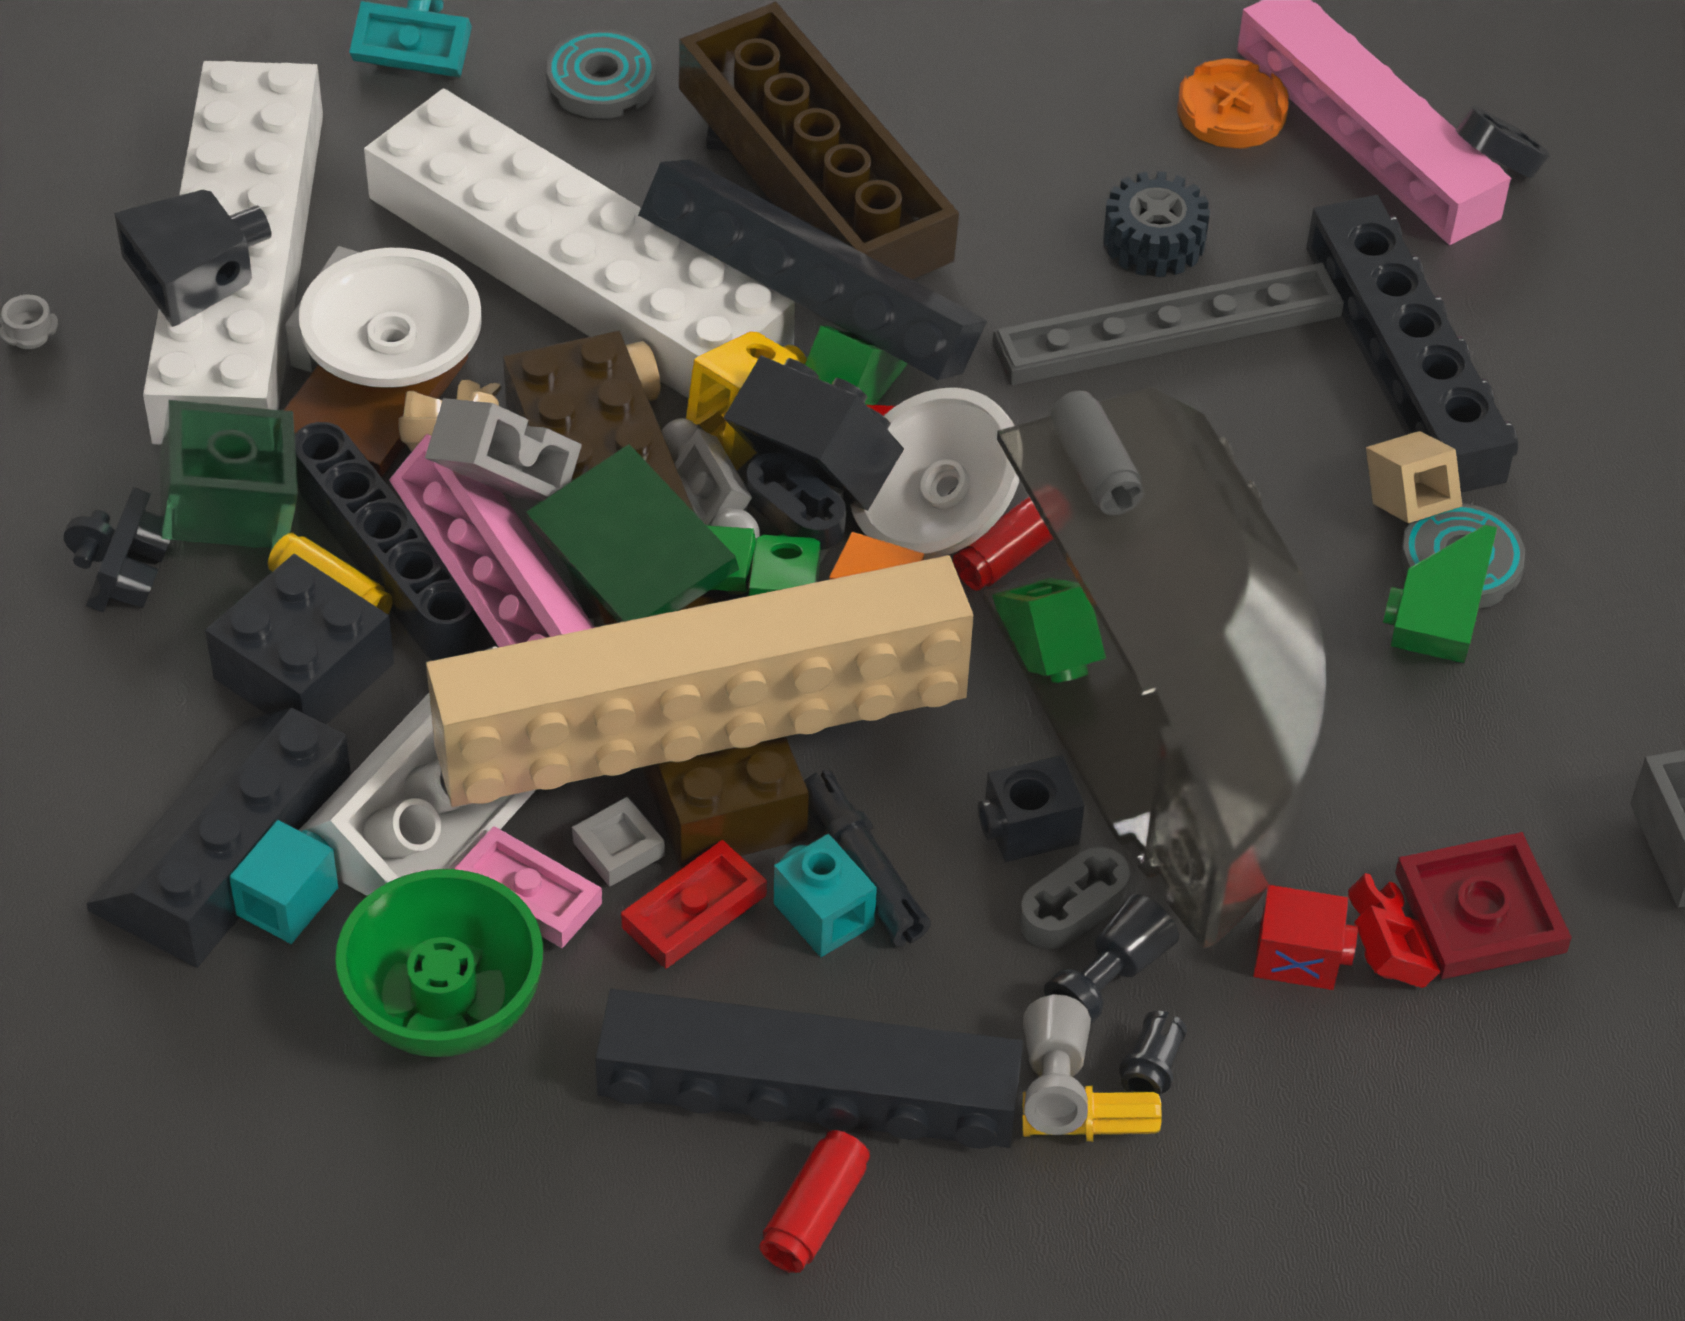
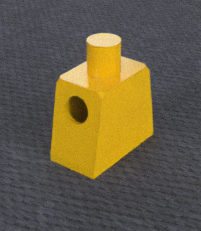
[686,331,807,471]

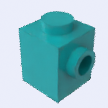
[229,820,339,944]
[773,834,877,958]

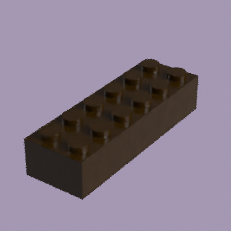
[679,1,959,280]

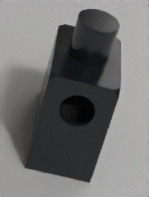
[114,189,272,327]

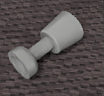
[1023,995,1091,1135]

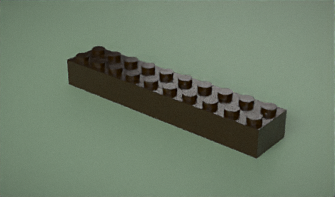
[503,330,809,869]

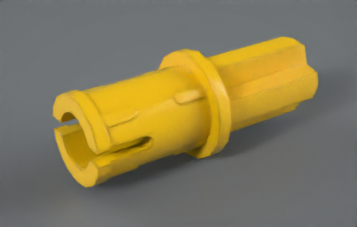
[1022,1086,1161,1142]

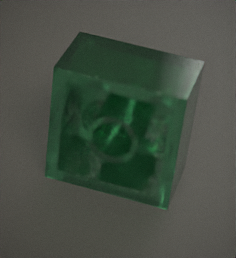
[160,400,298,548]

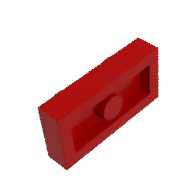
[621,840,767,969]

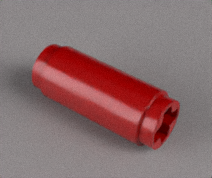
[952,488,1071,591]
[759,1130,870,1273]

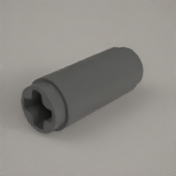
[1051,391,1144,515]

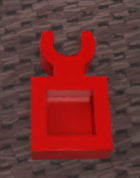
[1348,873,1441,988]

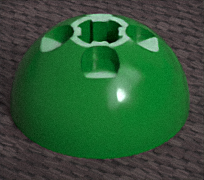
[336,869,543,1057]

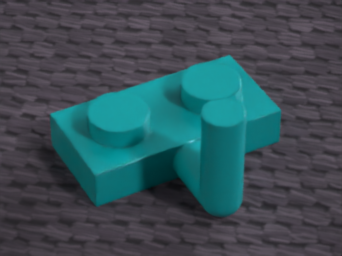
[349,0,472,78]

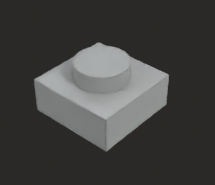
[572,797,665,887]

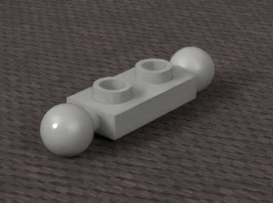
[661,418,760,539]

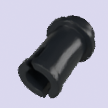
[1119,1010,1187,1096]

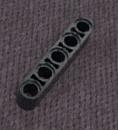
[292,422,478,661]

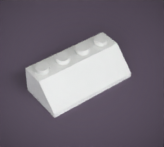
[298,646,537,896]

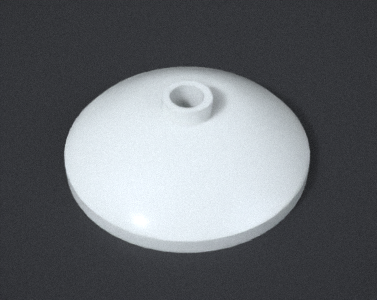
[299,248,482,388]
[850,388,1022,559]

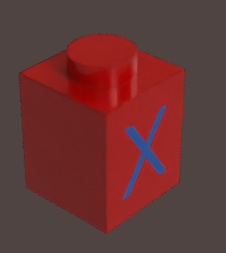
[1253,884,1358,990]

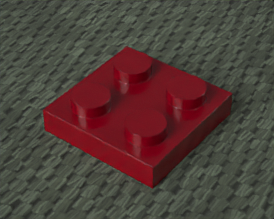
[1395,832,1572,980]

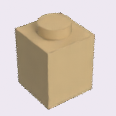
[1366,431,1462,523]

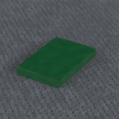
[526,444,739,623]

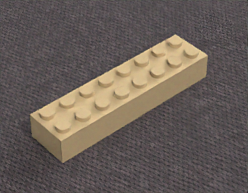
[426,555,973,807]

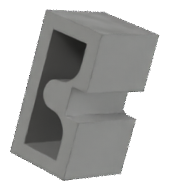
[425,398,582,501]

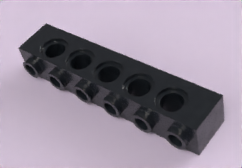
[1306,195,1518,493]

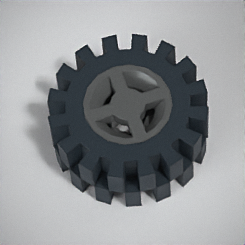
[1103,171,1210,277]

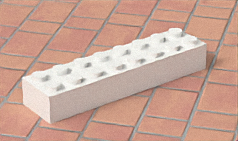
[143,61,323,447]
[364,88,795,399]

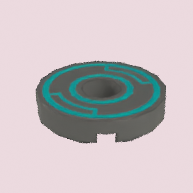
[546,30,657,119]
[1400,503,1526,609]

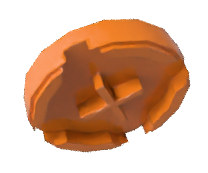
[1177,58,1289,149]

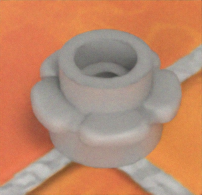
[0,295,58,349]

